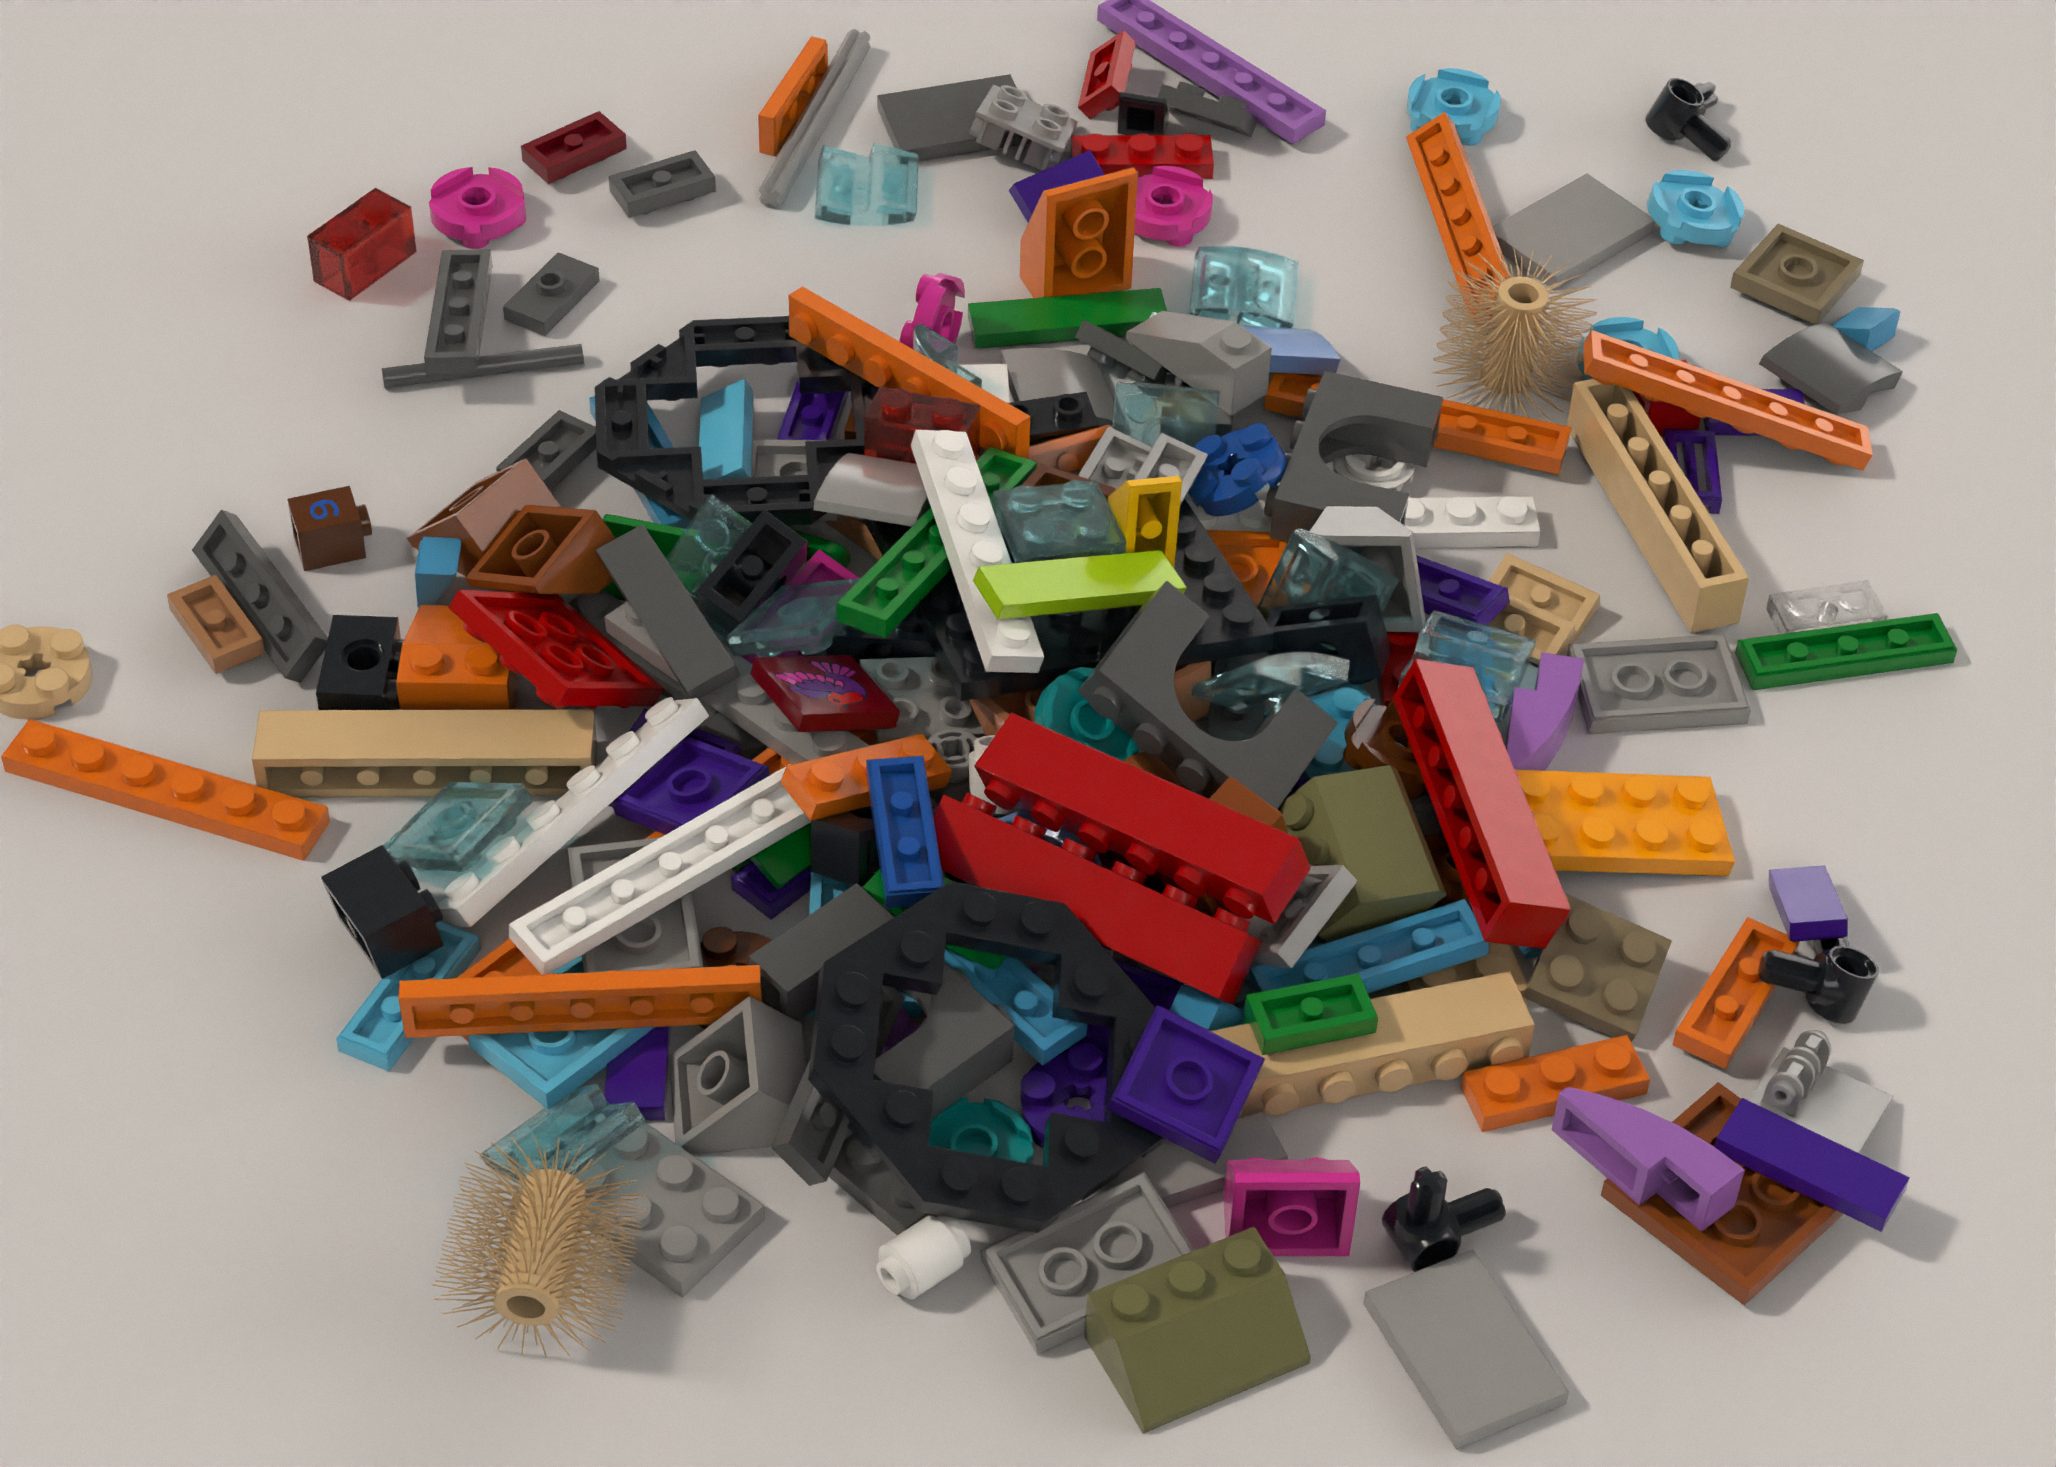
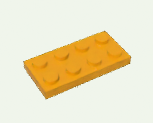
[1514,769,1735,876]

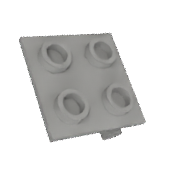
[969,85,1078,171]
[859,657,986,742]
[1748,1030,1893,1153]

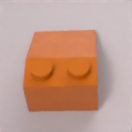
[1020,167,1138,298]
[396,605,519,710]

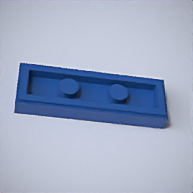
[866,756,944,908]

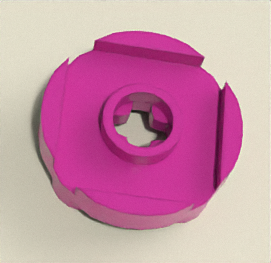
[1134,166,1213,247]
[429,167,526,249]
[900,273,965,364]

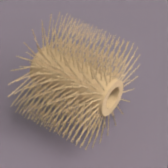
[1432,247,1597,421]
[432,1135,646,1357]

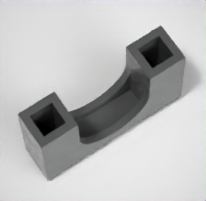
[1264,371,1443,547]
[1077,581,1338,809]
[749,883,1015,1120]

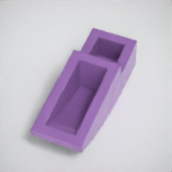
[1505,652,1584,771]
[1551,1087,1744,1232]

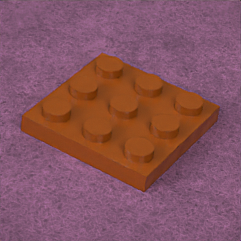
[1601,1082,1844,1306]

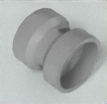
[928,728,977,803]

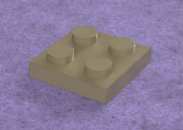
[1730,224,1864,325]
[1522,893,1672,1042]

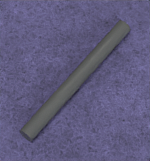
[382,344,584,388]

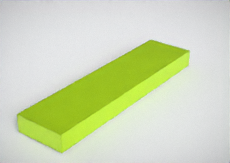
[973,550,1187,620]

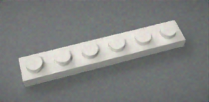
[911,430,1044,673]
[438,697,709,927]
[509,764,811,975]

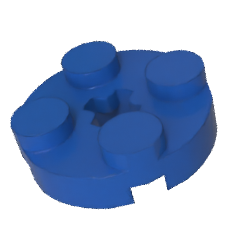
[1188,423,1287,516]

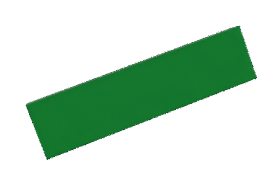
[968,288,1167,348]
[1735,613,1957,690]

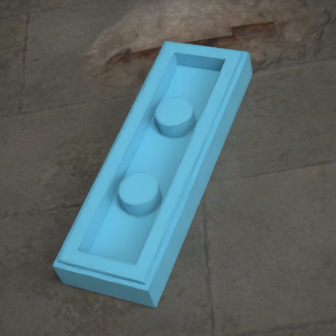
[699,378,753,480]
[336,921,481,1071]

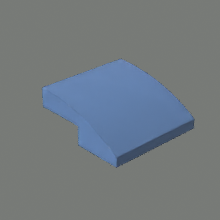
[1241,325,1341,375]

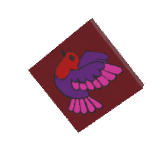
[750,655,900,732]

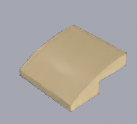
[1455,553,1600,665]

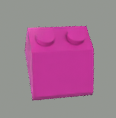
[1223,1157,1360,1256]

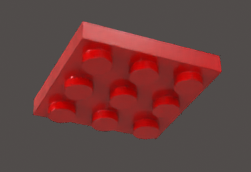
[448,590,664,709]

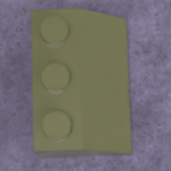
[1277,765,1447,942]
[1085,1227,1311,1433]

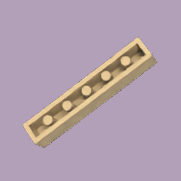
[1567,379,1749,633]
[252,709,597,797]
[1211,971,1535,1119]

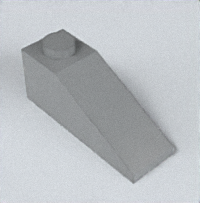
[1126,311,1272,416]

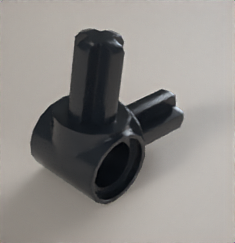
[1645,78,1731,161]
[1758,937,1879,1024]
[1382,1166,1506,1272]

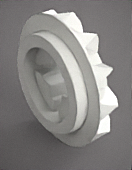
[1333,454,1415,491]

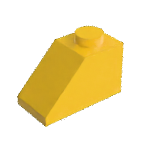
[1105,476,1182,568]

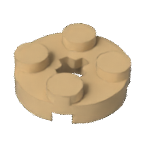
[0,625,93,719]

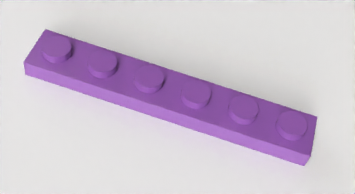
[1097,0,1326,144]

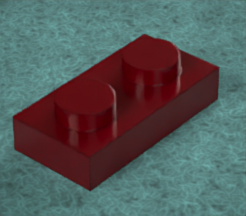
[521,111,627,184]

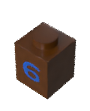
[287,486,372,571]

